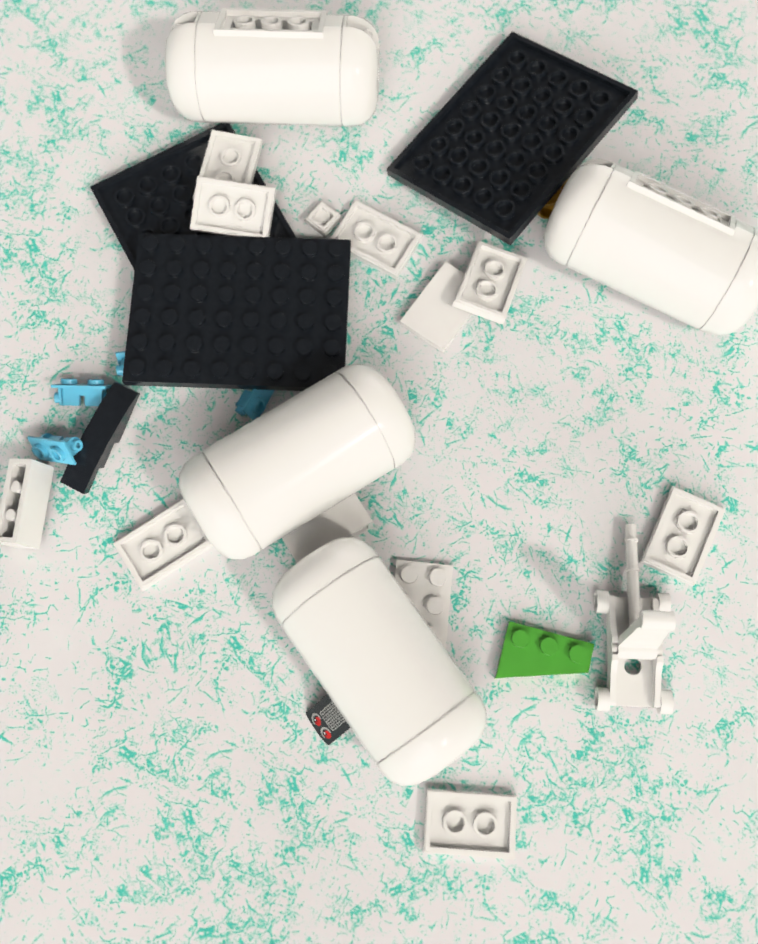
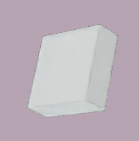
[305,201,342,238]

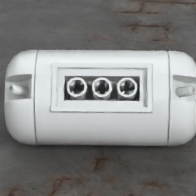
[165,8,380,127]
[543,159,758,336]
[179,364,415,559]
[272,537,487,786]

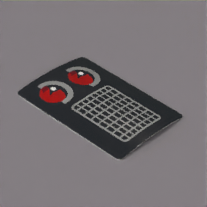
[306,694,350,745]

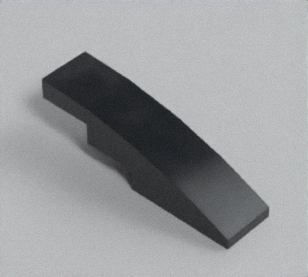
[60,382,140,494]

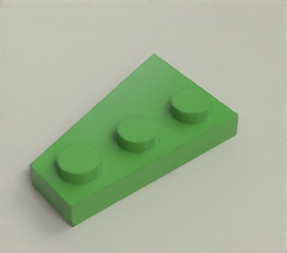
[495,621,594,679]

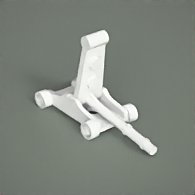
[594,524,676,715]

